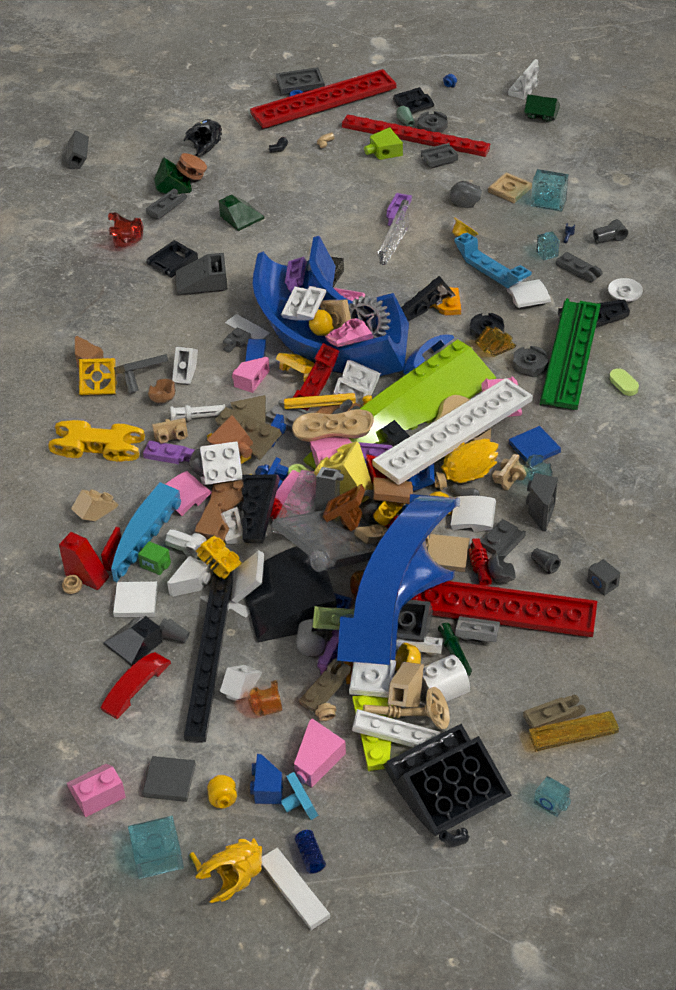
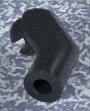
[269,137,288,153]
[439,828,470,848]

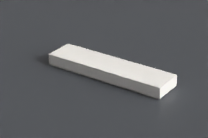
[352,709,441,747]
[261,848,330,930]

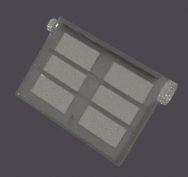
[271,510,378,571]

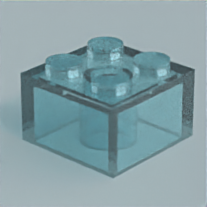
[531,169,569,212]
[128,815,184,879]

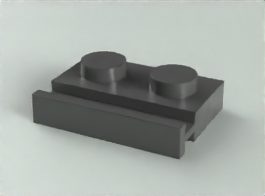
[421,143,458,167]
[481,519,526,556]

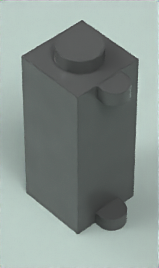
[66,130,89,169]
[315,467,344,512]

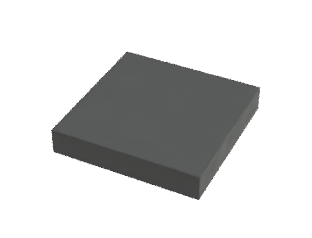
[143,756,196,802]

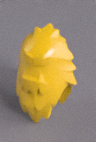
[441,439,499,483]
[195,838,262,903]

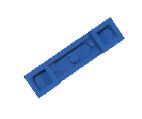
[403,335,454,375]

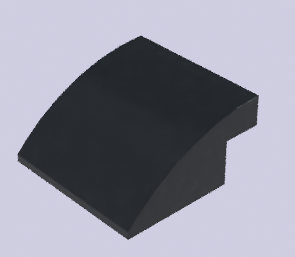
[246,540,337,642]
[383,723,512,836]

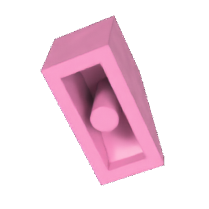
[232,357,270,393]

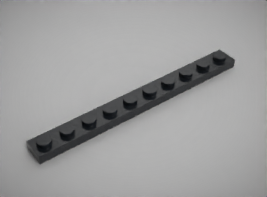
[184,572,233,742]

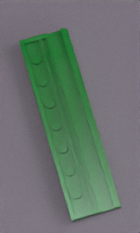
[539,298,601,410]

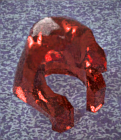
[108,212,144,248]

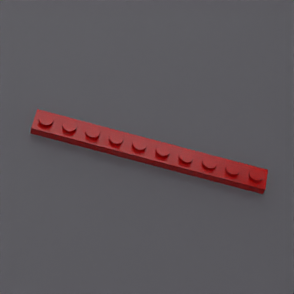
[342,114,491,157]

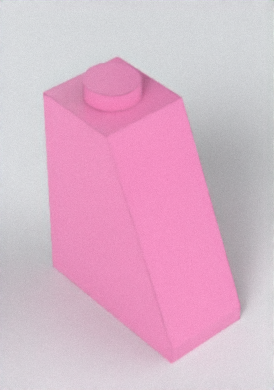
[294,719,346,788]

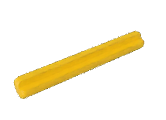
[284,393,356,409]

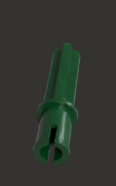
[438,622,472,677]

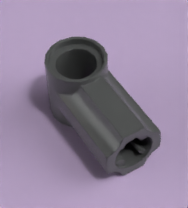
[593,219,629,243]

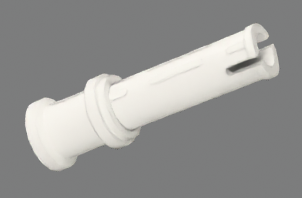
[170,404,225,421]

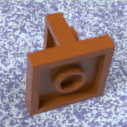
[323,484,365,532]

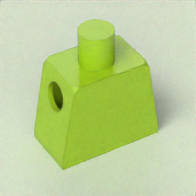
[364,128,403,160]

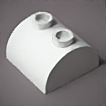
[421,654,470,703]

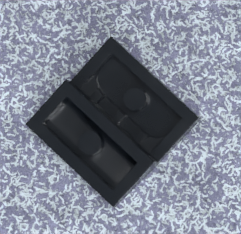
[393,87,434,113]

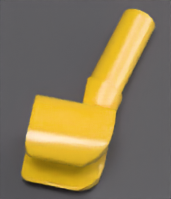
[189,852,211,879]

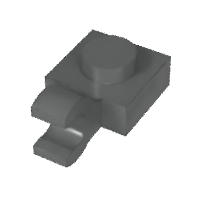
[223,327,251,352]

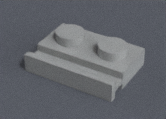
[265,400,310,431]
[455,616,500,643]

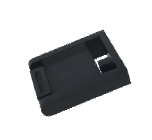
[147,240,198,278]

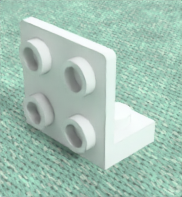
[508,59,539,100]
[200,442,242,485]

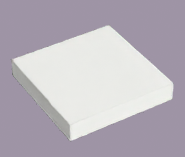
[231,550,264,603]
[113,581,158,618]
[349,660,396,698]

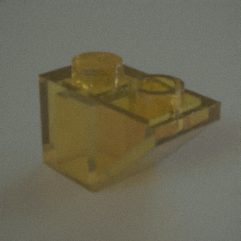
[475,326,517,357]

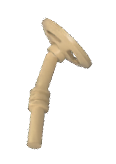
[363,687,450,730]

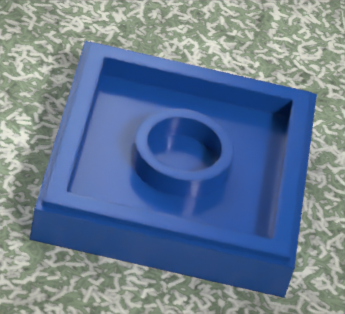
[509,426,561,466]

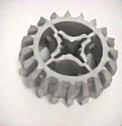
[348,296,391,342]

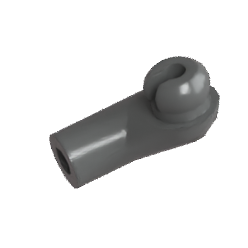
[450,484,480,497]

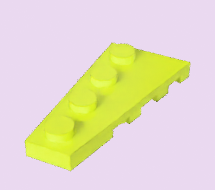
[352,695,393,771]

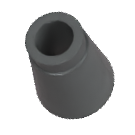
[531,548,561,573]
[159,618,190,643]

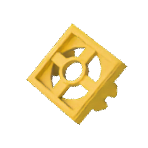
[276,353,315,382]
[79,358,117,395]

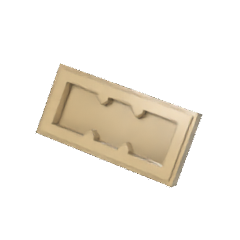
[354,525,388,544]

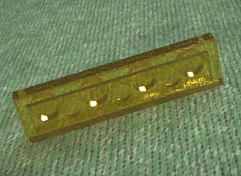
[529,711,619,752]

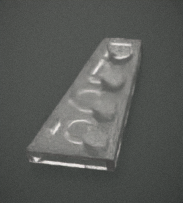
[378,200,409,265]
[271,470,317,537]

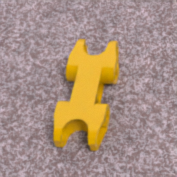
[48,420,145,462]

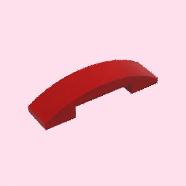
[293,343,339,411]
[101,652,171,719]

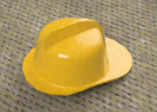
[452,217,479,237]

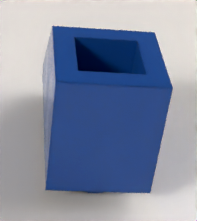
[250,754,283,804]

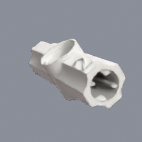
[165,530,216,562]

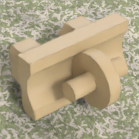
[152,418,188,443]
[492,454,527,490]

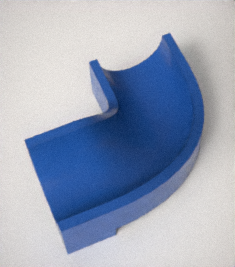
[253,236,409,376]
[337,494,460,665]

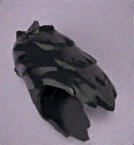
[183,119,222,156]

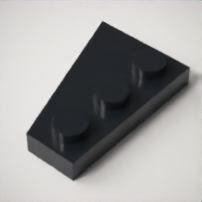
[401,276,456,321]

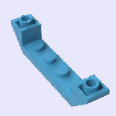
[454,233,532,288]

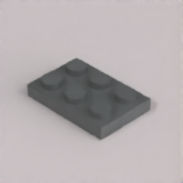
[276,67,325,94]

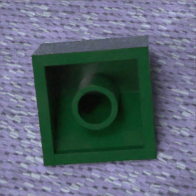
[524,94,560,121]

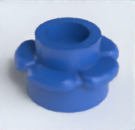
[443,74,457,88]

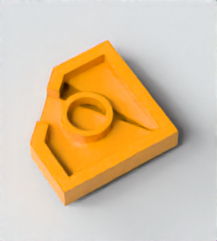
[430,287,461,315]

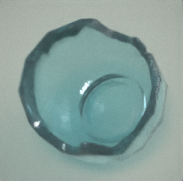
[524,454,553,480]

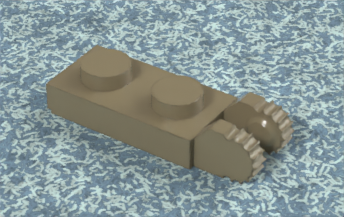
[298,659,351,713]
[523,694,586,732]

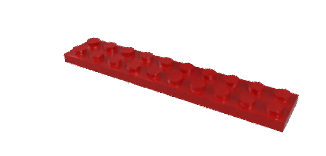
[250,69,397,128]
[411,581,598,637]

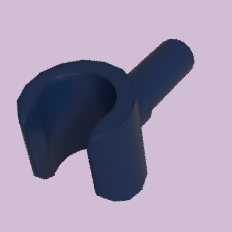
[563,223,575,243]

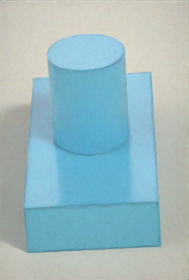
[281,772,319,820]

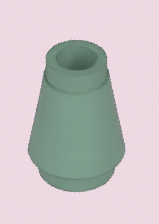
[396,106,415,127]

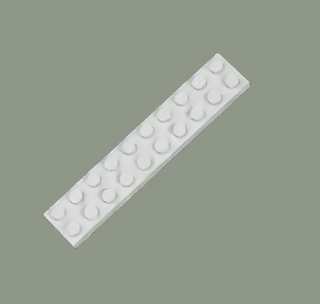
[372,378,533,485]

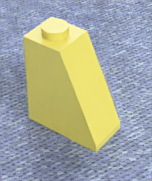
[314,441,373,502]

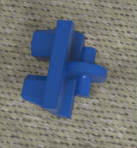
[255,457,289,490]

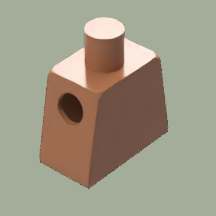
[207,415,253,458]

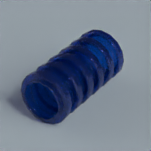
[294,830,326,873]

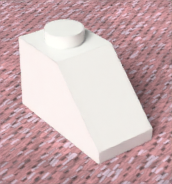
[172,347,198,384]
[167,556,211,597]
[220,665,262,701]

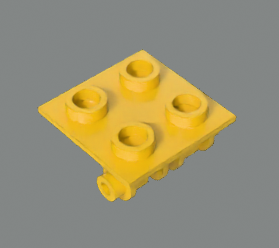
[196,536,242,579]

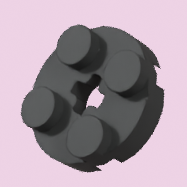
[418,111,448,132]
[513,346,548,377]

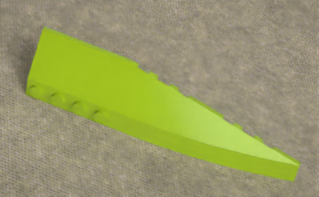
[303,339,496,470]

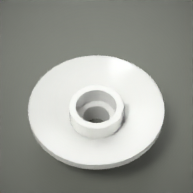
[608,278,643,302]

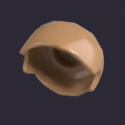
[148,379,176,403]

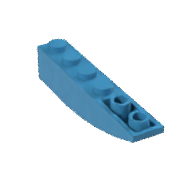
[111,482,181,583]

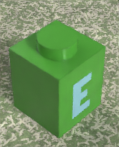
[138,541,171,575]

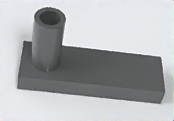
[114,354,169,393]

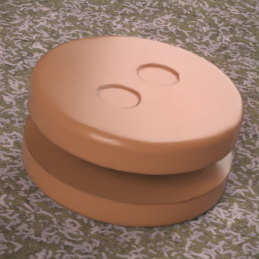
[176,153,207,180]

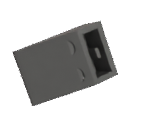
[176,253,228,294]

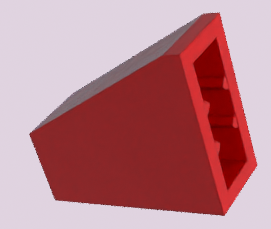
[59,532,109,590]

